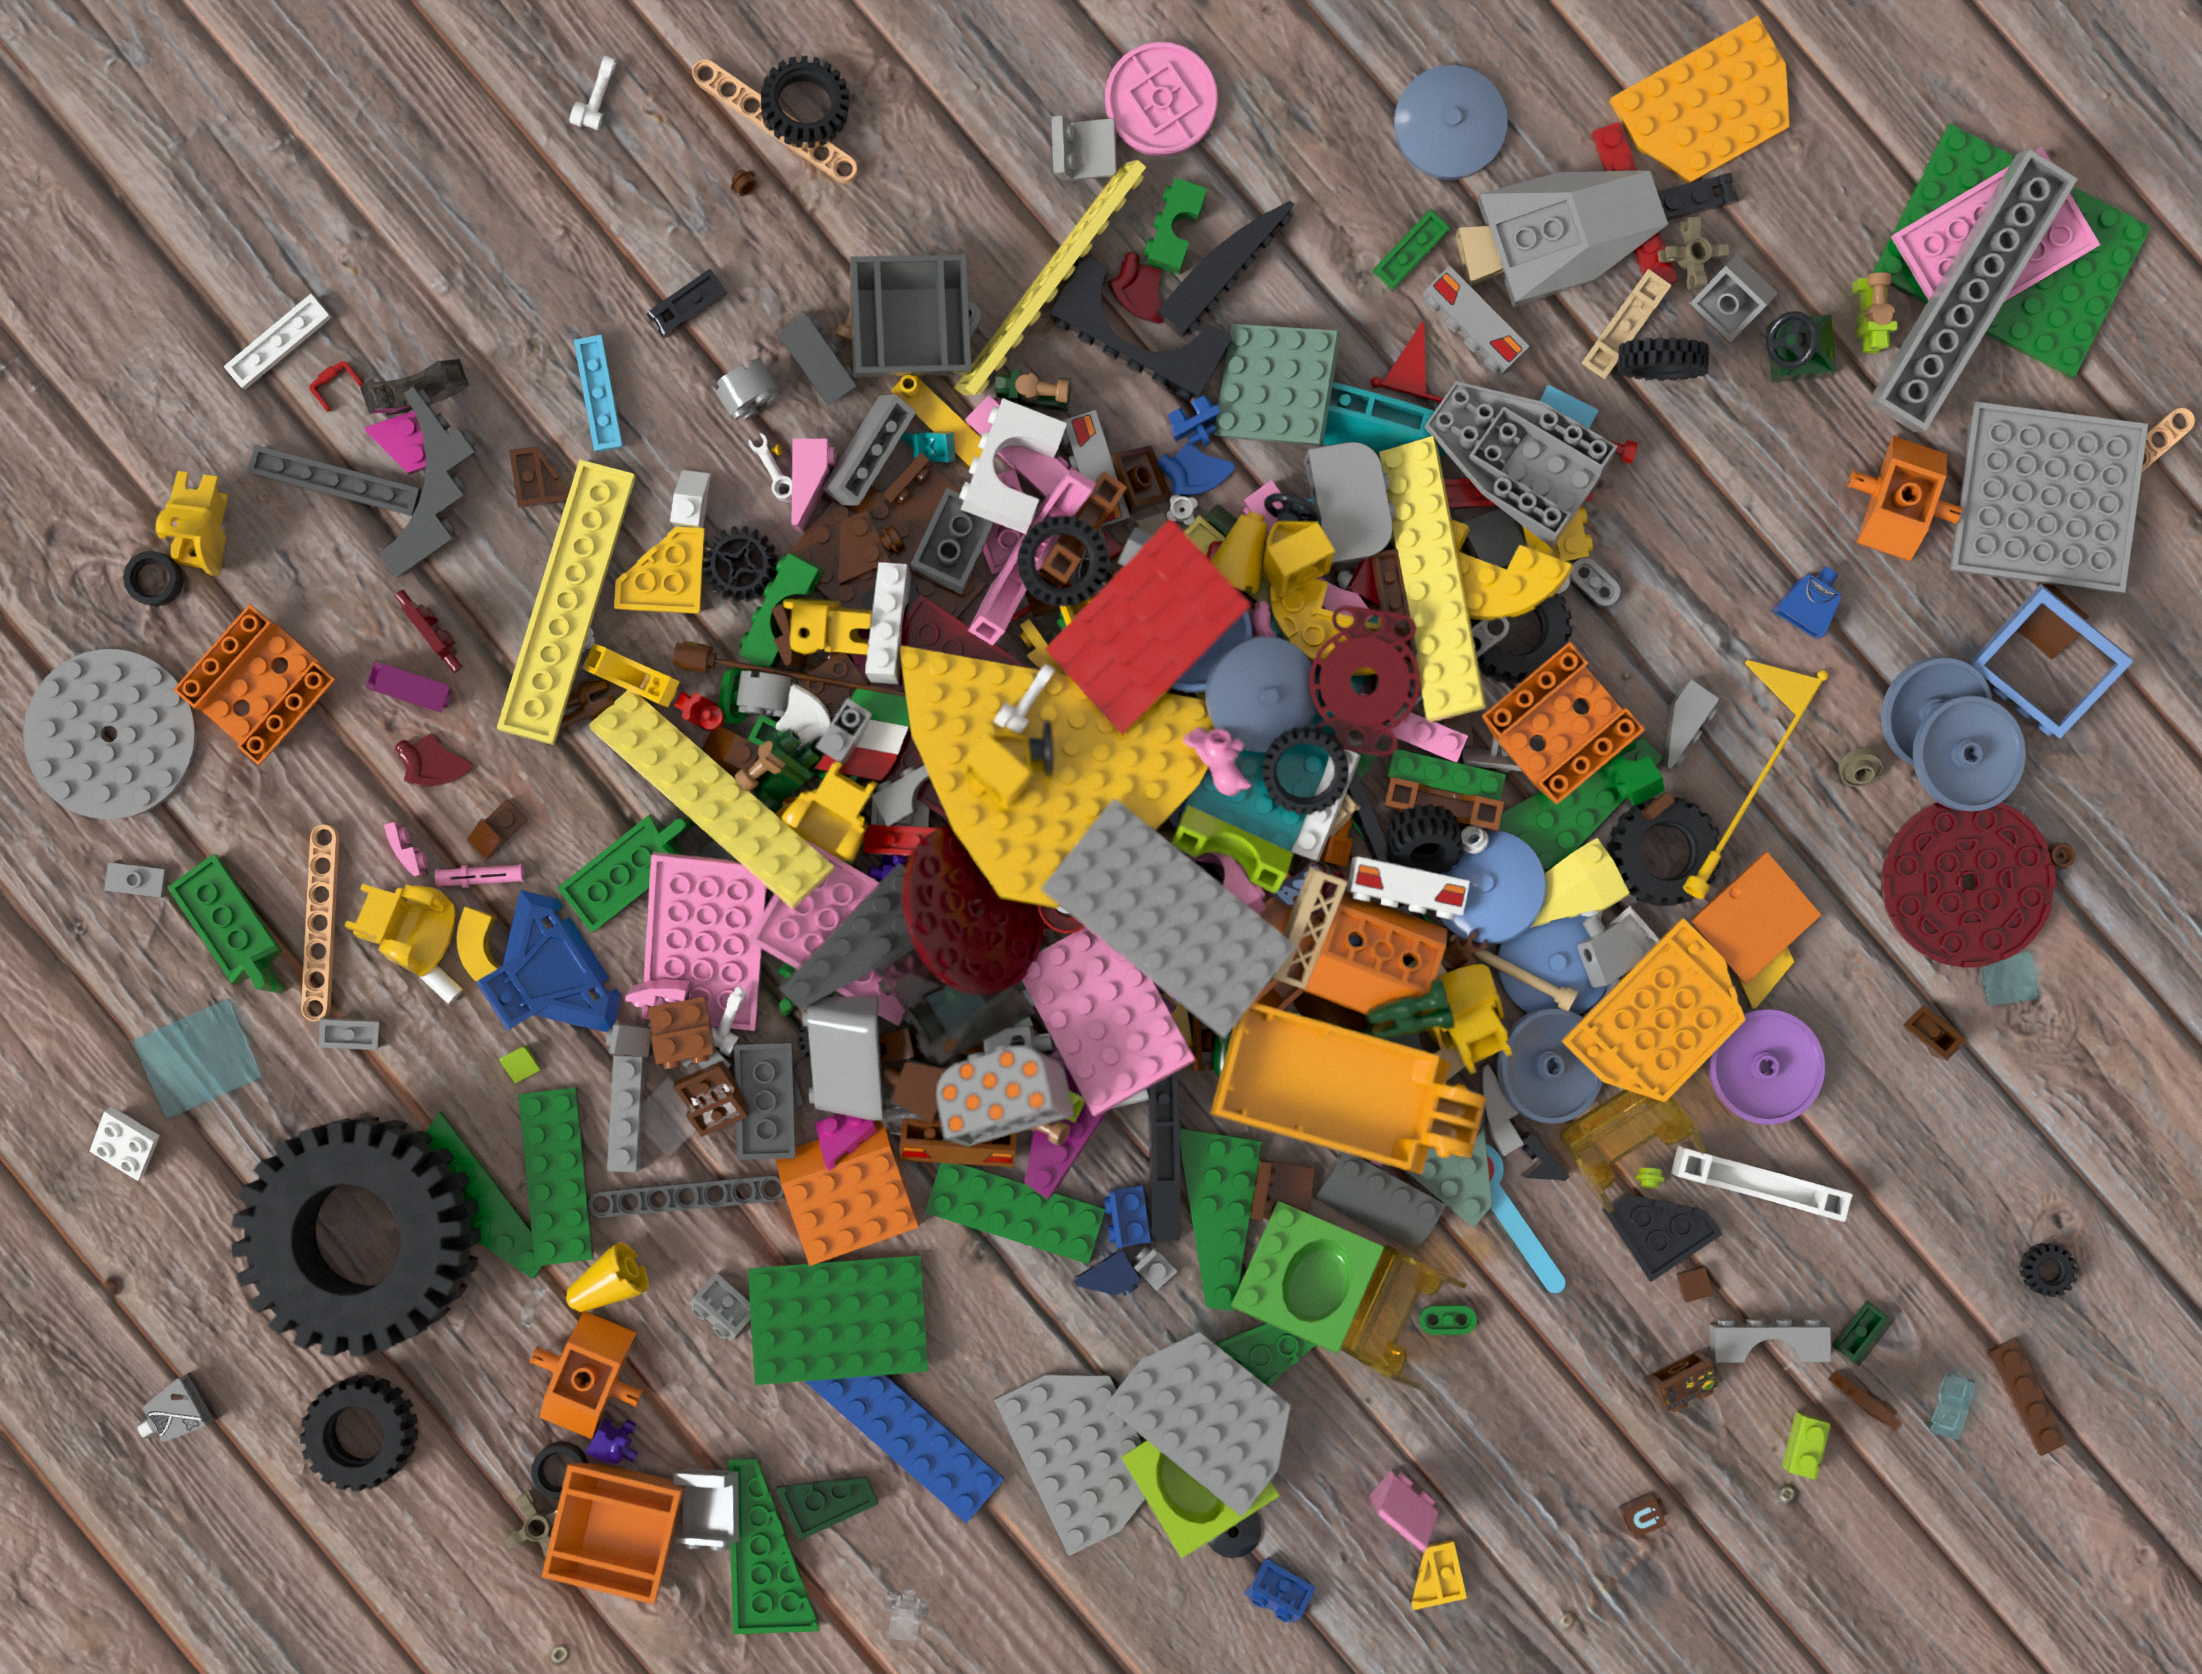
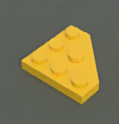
[614,527,706,614]

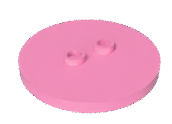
[1105,42,1218,156]

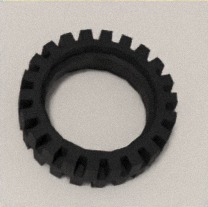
[1262,726,1349,815]

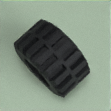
[1387,804,1464,875]

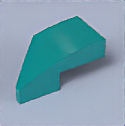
[900,432,955,462]

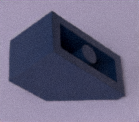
[1073,1248,1140,1296]

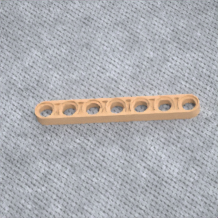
[692,60,858,184]
[2142,408,2195,472]
[301,824,340,1021]

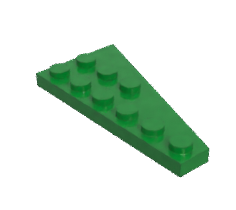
[1498,738,1664,873]
[426,1112,543,1279]
[1214,1322,1317,1387]
[728,1457,820,1634]

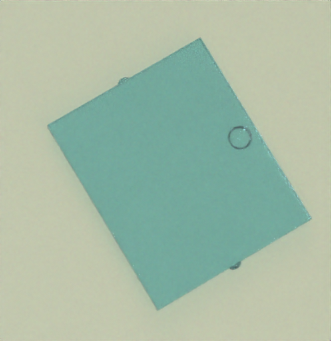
[133,999,262,1119]

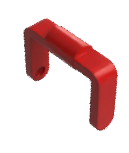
[309,361,364,412]

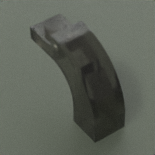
[360,359,469,416]

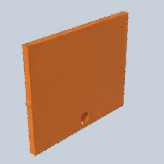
[1690,851,1821,984]

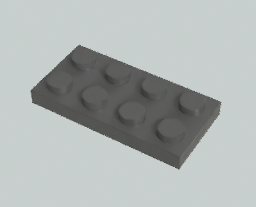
[734,1042,796,1160]

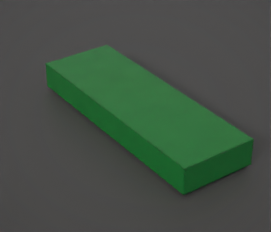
[1372,209,1451,291]

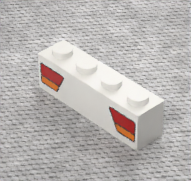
[1345,857,1470,920]

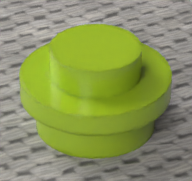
[1635,1168,1665,1188]

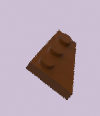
[1828,1370,1903,1432]

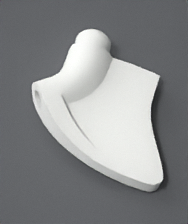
[776,685,831,751]

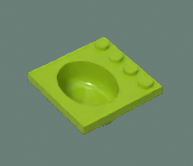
[1120,1440,1279,1558]

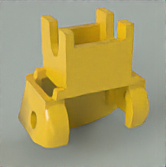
[156,471,229,576]
[783,597,873,655]
[781,761,878,861]
[344,884,456,977]
[1422,964,1512,1074]

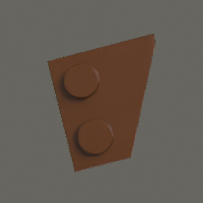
[509,446,570,508]
[838,510,890,585]

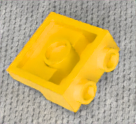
[1521,506,1593,563]

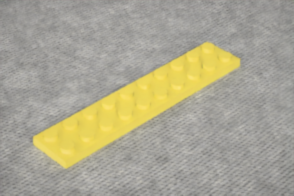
[954,160,1146,395]
[1379,436,1486,722]
[497,459,636,745]
[589,690,834,910]

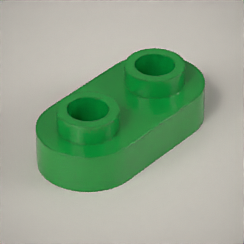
[718,667,748,724]
[1418,1304,1477,1335]

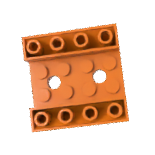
[173,604,336,766]
[1481,642,1645,805]
[1305,890,1447,1015]

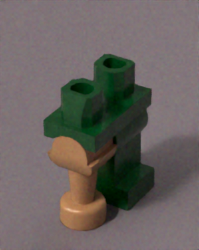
[994,369,1072,412]
[735,728,821,814]

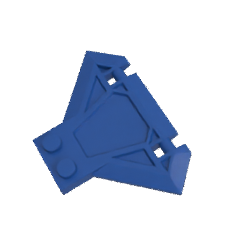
[476,890,621,1033]

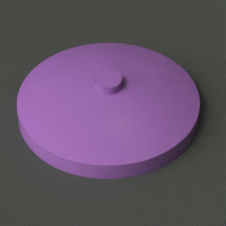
[1708,1009,1825,1124]

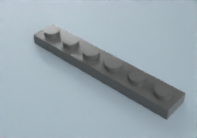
[247,445,422,516]

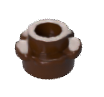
[731,170,758,197]
[880,525,905,552]
[2049,842,2075,870]

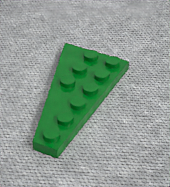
[1180,1128,1262,1312]

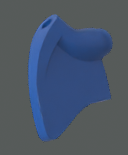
[1157,442,1235,496]

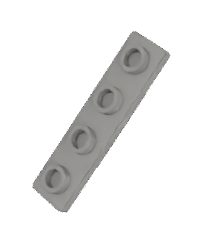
[1461,735,1545,772]

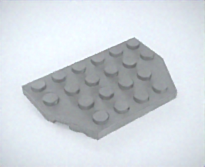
[1105,1332,1291,1517]
[994,1373,1145,1556]

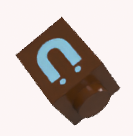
[1618,1492,1667,1539]

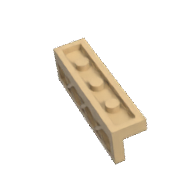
[1272,866,1347,990]

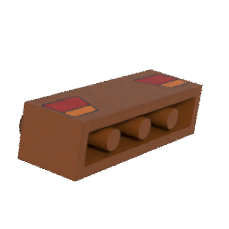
[900,1118,1017,1167]

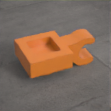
[1319,818,1353,867]

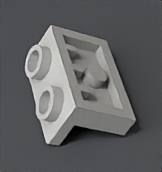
[689,1272,751,1341]

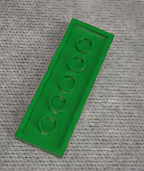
[518,1088,594,1266]
[925,1163,1106,1264]

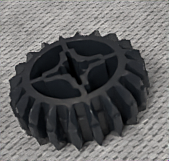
[702,526,779,603]

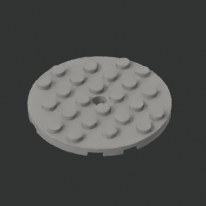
[24,649,198,820]

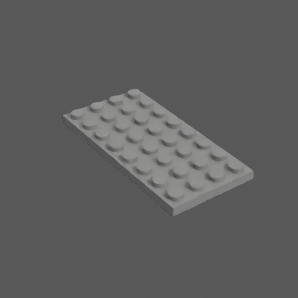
[1040,798,1296,1038]

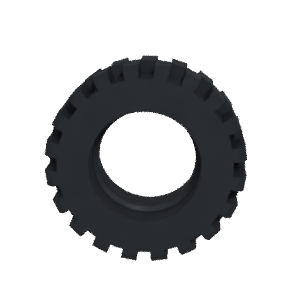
[1469,593,1573,684]
[1607,797,1723,906]
[299,1375,419,1492]

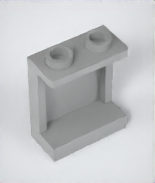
[673,1468,739,1551]

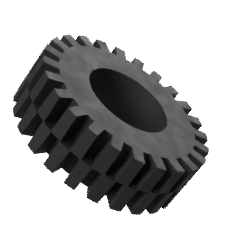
[231,1116,481,1357]

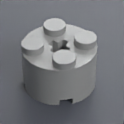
[713,358,781,421]
[736,671,798,718]

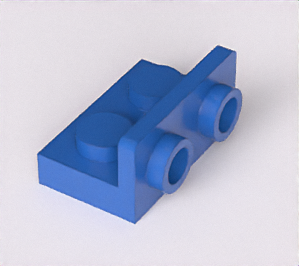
[1104,1185,1151,1249]
[1244,1558,1316,1623]

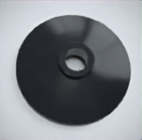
[1207,1512,1261,1558]

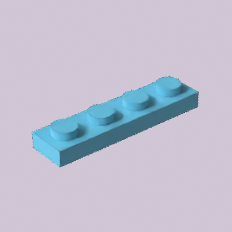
[574,335,624,453]

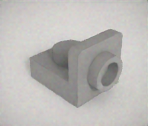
[1133,1245,1178,1291]

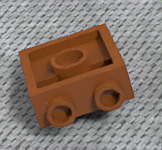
[647,996,716,1069]

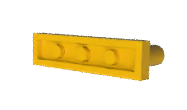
[891,375,983,467]

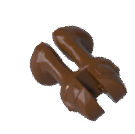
[546,680,615,746]

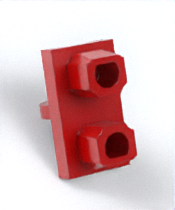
[674,691,724,731]

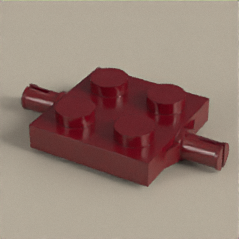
[394,589,463,673]

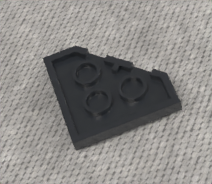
[1601,1193,1722,1282]

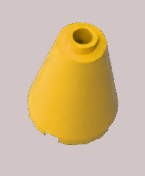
[1210,511,1268,594]
[566,1242,649,1312]

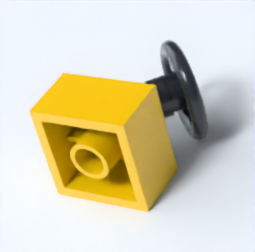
[1262,493,1335,598]
[963,719,1054,809]

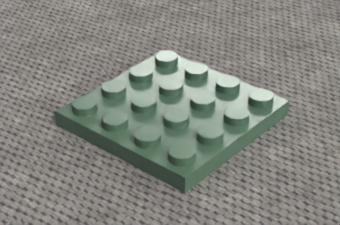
[1213,324,1341,446]

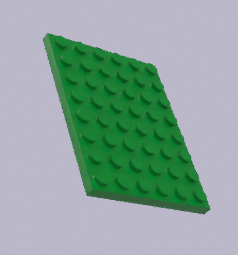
[1871,123,2151,378]

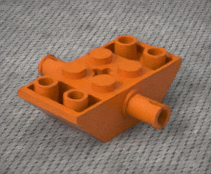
[1847,436,1963,561]
[529,1311,643,1439]

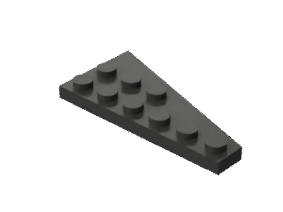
[778,863,915,1009]

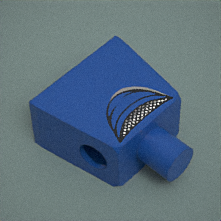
[1771,567,1841,640]

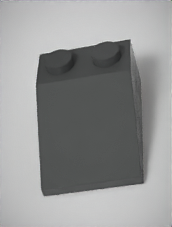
[910,488,995,595]

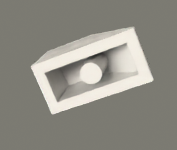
[670,470,711,528]

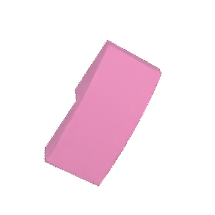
[384,822,428,877]
[625,979,690,1008]

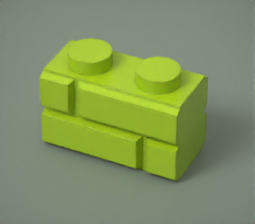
[1781,1411,1831,1480]

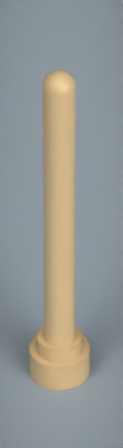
[1449,934,1578,1012]

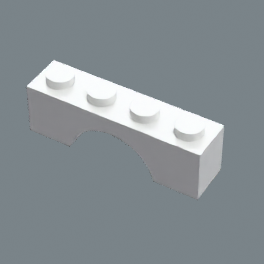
[865,562,912,685]

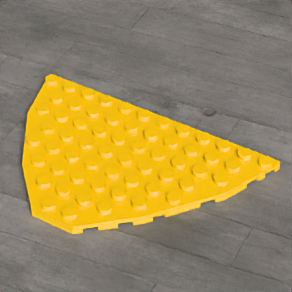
[900,646,1215,908]

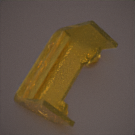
[1560,1089,1707,1213]
[1341,1245,1467,1389]

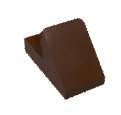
[467,799,529,860]
[1903,1005,1967,1061]

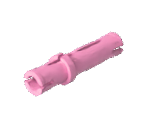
[435,864,524,888]

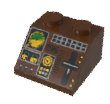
[1647,1350,1719,1412]

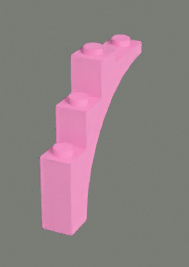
[968,468,1096,646]

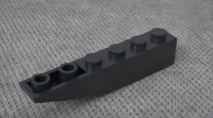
[1156,201,1294,338]
[1147,1071,1180,1241]

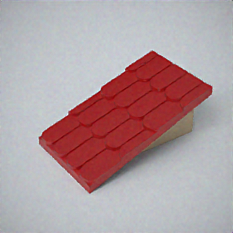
[1045,519,1250,736]

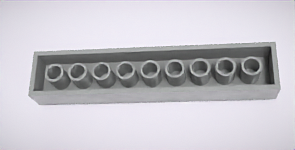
[1868,149,2078,432]

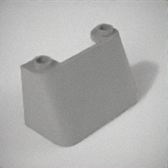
[802,996,886,1120]

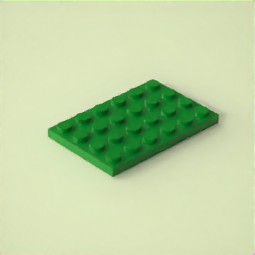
[748,1255,928,1385]

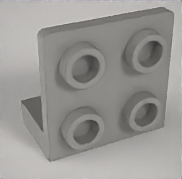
[1051,116,1117,181]

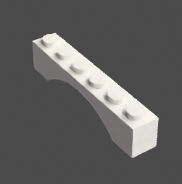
[1671,1146,1852,1222]

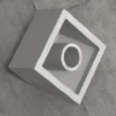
[1689,254,1778,342]

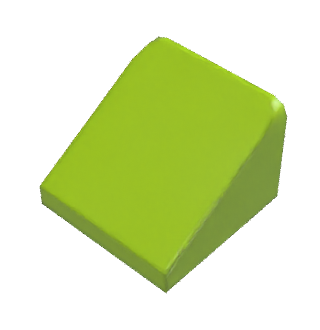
[499,1045,541,1084]

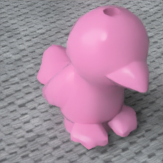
[1182,727,1252,796]

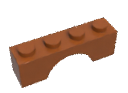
[1037,471,1127,587]
[1385,777,1504,832]

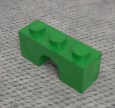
[1144,178,1207,275]
[1603,739,1664,806]

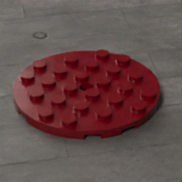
[1881,802,2056,968]
[902,825,1044,995]

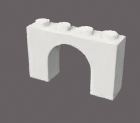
[959,398,1067,534]

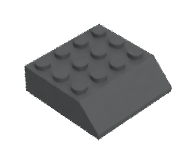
[850,255,971,378]

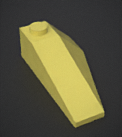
[1530,838,1630,928]

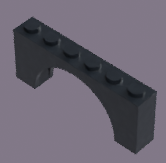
[1050,255,1232,401]

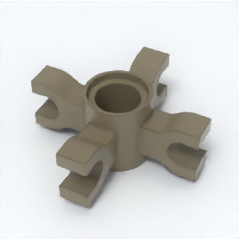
[1658,217,1730,290]
[504,1490,557,1557]

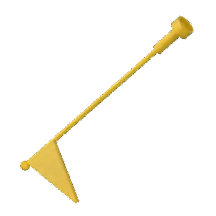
[1683,660,1829,899]

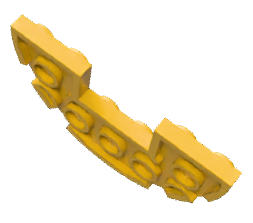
[1451,519,1574,620]
[1270,579,1382,676]

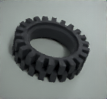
[761,56,850,148]
[1618,337,1709,381]
[1017,515,1108,607]

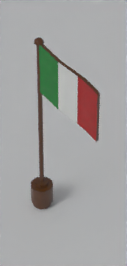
[673,641,910,781]

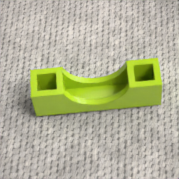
[1171,805,1293,894]

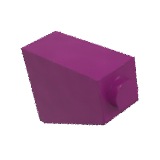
[365,661,451,713]

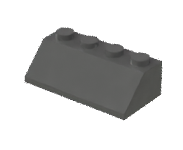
[1315,1151,1446,1252]

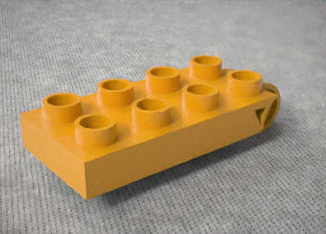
[1210,1002,1487,1175]

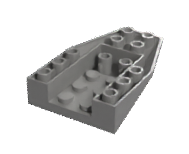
[1477,170,1668,308]
[1425,381,1617,549]

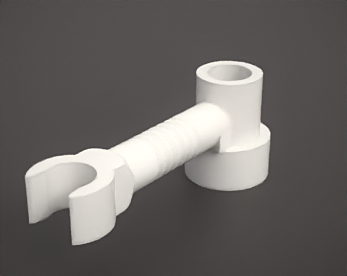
[569,55,616,130]
[749,433,792,502]
[993,664,1055,735]
[712,986,747,1057]

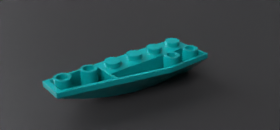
[1323,382,1449,456]

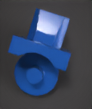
[1169,395,1221,446]

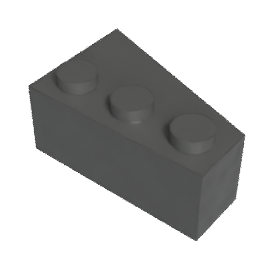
[774,312,856,406]

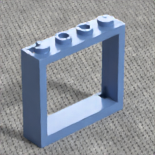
[1969,584,2133,738]

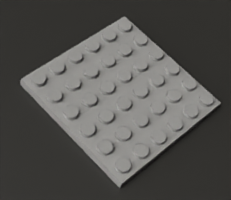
[1949,402,2148,594]

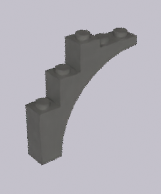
[379,387,477,578]

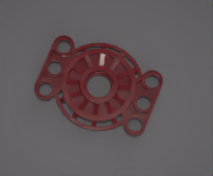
[1309,606,1420,756]

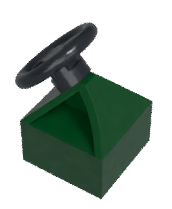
[1766,311,1837,382]

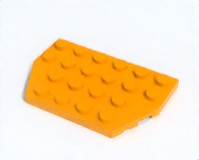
[1609,16,1789,184]
[1561,918,1745,1102]

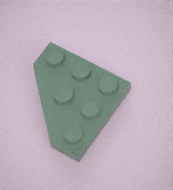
[1407,1126,1492,1228]

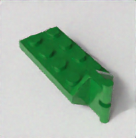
[557,814,697,933]
[167,854,285,994]

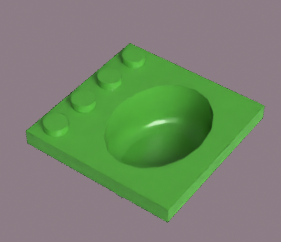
[1231,1201,1384,1355]

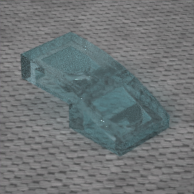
[1929,1373,1975,1440]

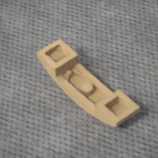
[1581,269,1672,380]

